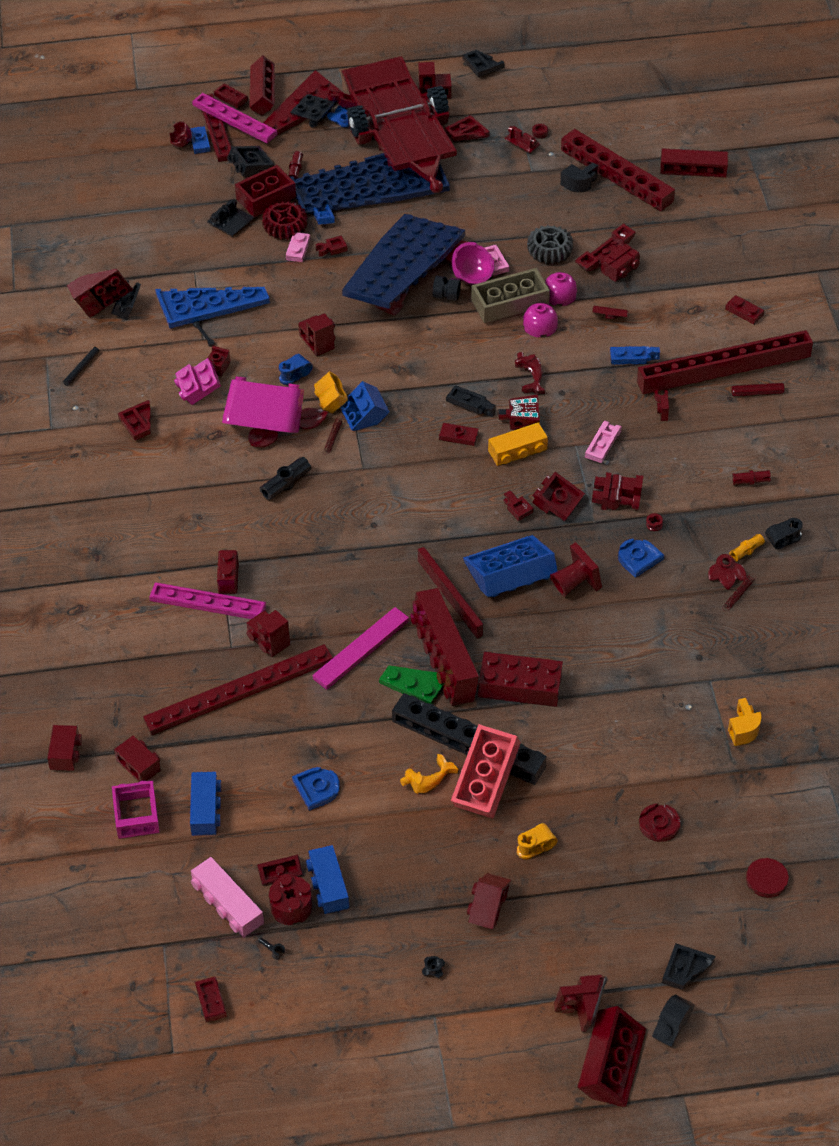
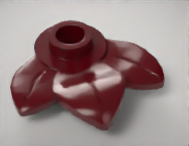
[708,554,747,590]

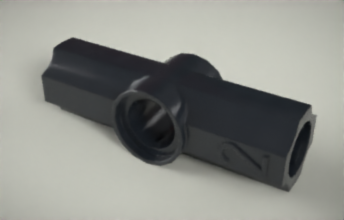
[260,457,311,500]

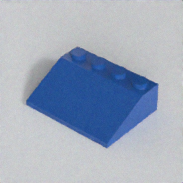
[463,535,557,597]

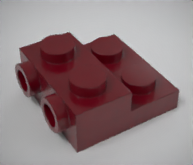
[532,472,585,521]

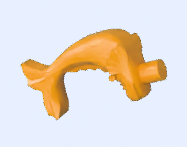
[400,754,458,794]

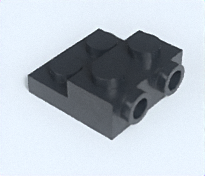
[228,146,275,177]

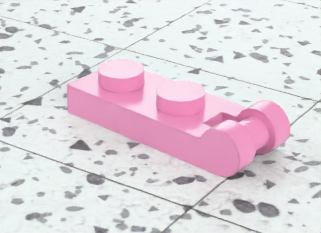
[585,421,622,463]

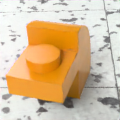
[728,698,761,746]

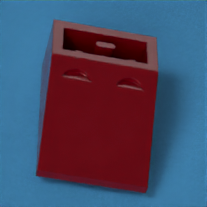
[67,268,133,318]

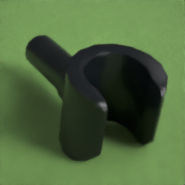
[258,938,285,960]

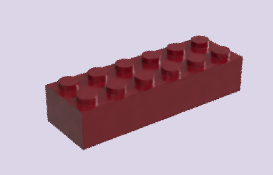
[410,588,479,706]

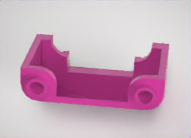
[222,376,304,433]

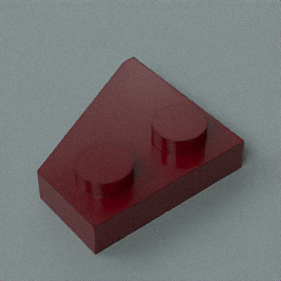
[445,115,490,142]
[118,400,151,441]

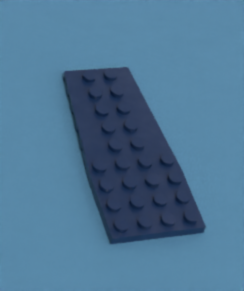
[291,153,450,214]
[342,214,465,309]

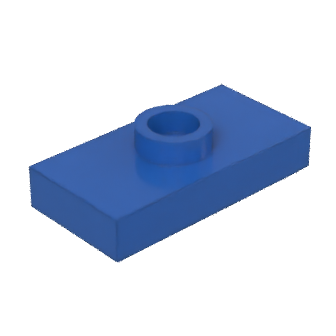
[190,126,210,154]
[313,205,335,225]

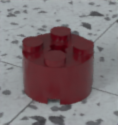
[269,874,312,925]

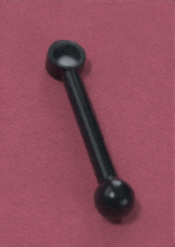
[193,321,215,347]

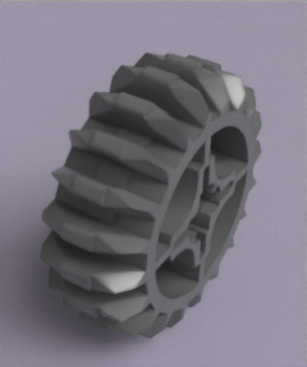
[527,224,573,264]

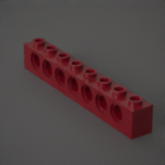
[561,129,675,211]

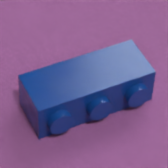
[190,772,221,836]
[306,845,349,914]

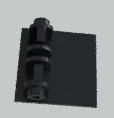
[290,94,335,128]
[207,199,255,237]

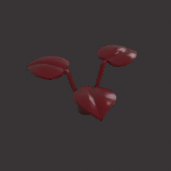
[248,408,328,447]

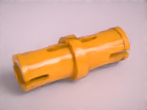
[729,534,765,562]

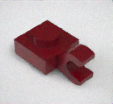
[654,390,669,421]
[503,490,534,521]

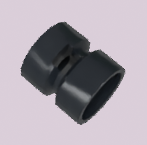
[433,275,461,301]

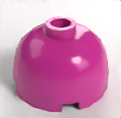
[545,272,577,306]
[523,303,558,337]

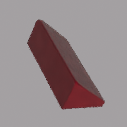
[257,854,303,885]

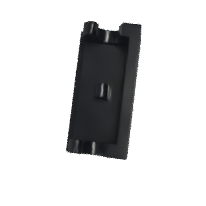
[111,280,141,320]

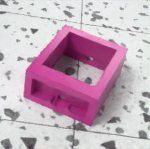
[112,780,160,839]

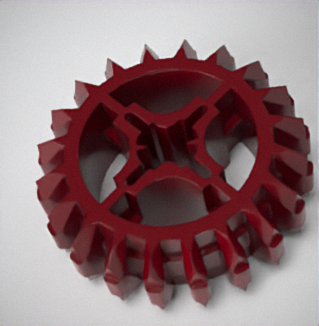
[262,201,308,240]

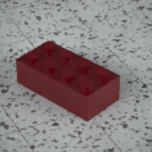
[478,652,563,707]

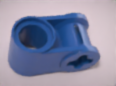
[279,354,313,385]

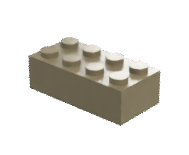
[472,268,550,323]

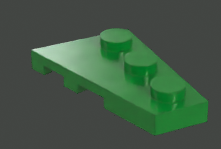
[379,665,443,704]

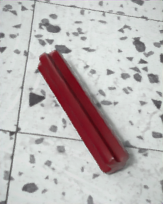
[731,383,785,396]

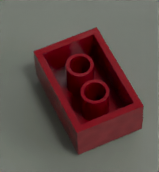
[235,165,296,217]

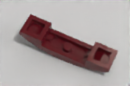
[575,223,636,271]

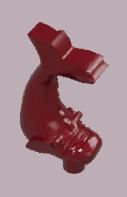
[515,352,545,395]

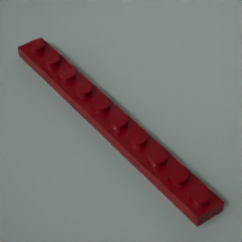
[143,644,333,736]

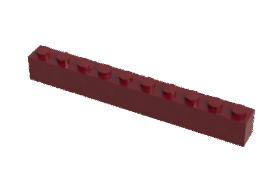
[637,330,813,394]

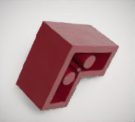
[418,62,452,99]
[298,313,336,357]
[246,610,290,657]
[467,873,511,929]

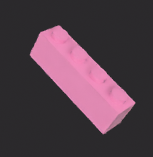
[191,857,264,938]

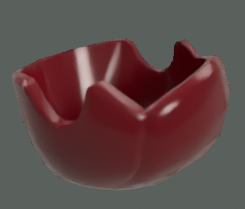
[169,121,193,148]

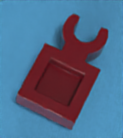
[327,89,355,108]
[315,235,348,257]

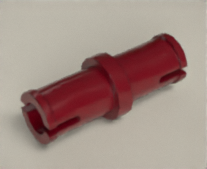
[288,151,303,179]
[732,470,771,485]

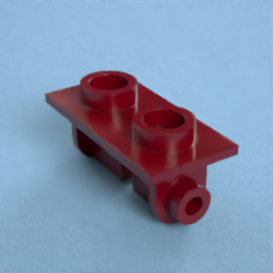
[505,126,540,153]

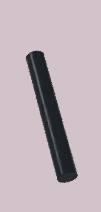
[63,347,99,386]

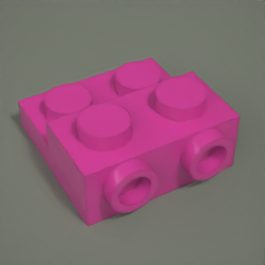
[174,358,221,405]

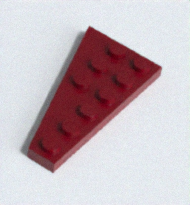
[263,70,344,135]

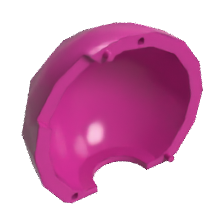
[452,242,494,285]

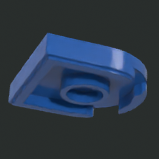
[618,539,664,578]
[292,767,340,811]

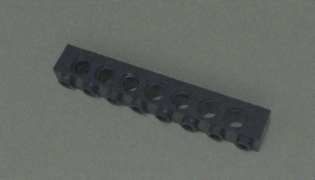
[392,693,547,785]

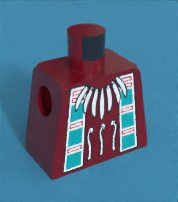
[498,395,540,430]

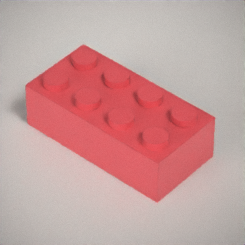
[451,724,521,819]

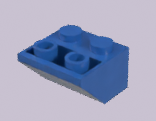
[340,381,389,431]

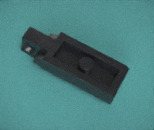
[446,385,496,417]

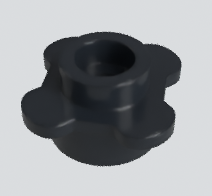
[422,956,445,978]

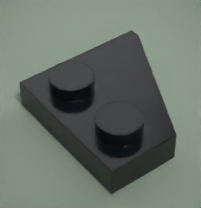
[463,50,505,77]

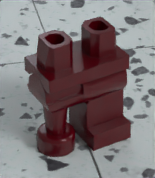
[592,472,643,510]

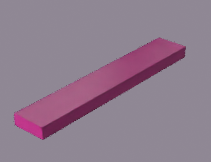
[192,93,277,143]
[149,582,266,619]
[312,607,409,690]

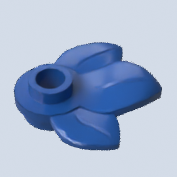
[327,105,349,127]

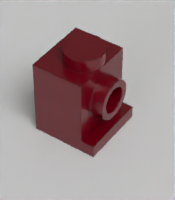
[208,346,231,377]

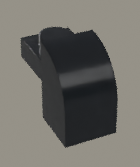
[560,162,598,192]
[651,994,695,1047]

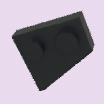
[662,943,715,990]

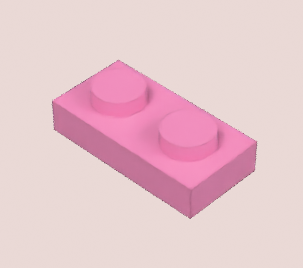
[286,232,310,262]
[485,245,509,276]

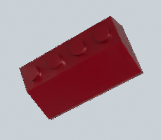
[577,1006,646,1107]

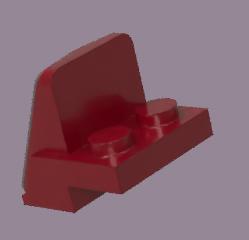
[554,974,608,1032]

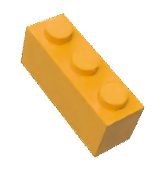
[488,422,548,466]

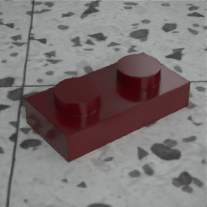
[725,295,764,325]

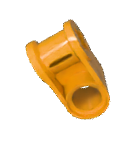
[517,823,558,860]

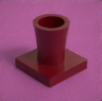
[550,542,602,597]

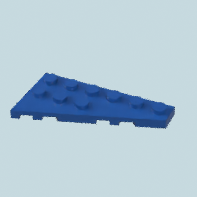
[155,287,270,328]

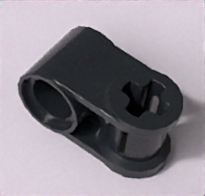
[765,518,803,550]

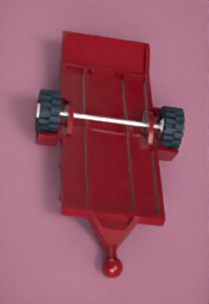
[341,56,457,193]

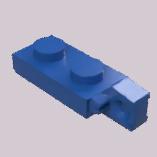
[610,346,660,365]

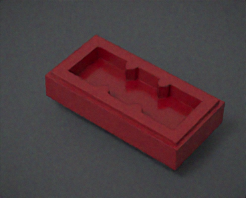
[214,83,248,109]
[592,306,629,319]
[439,423,479,446]
[195,976,227,1023]

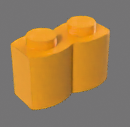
[314,371,348,413]

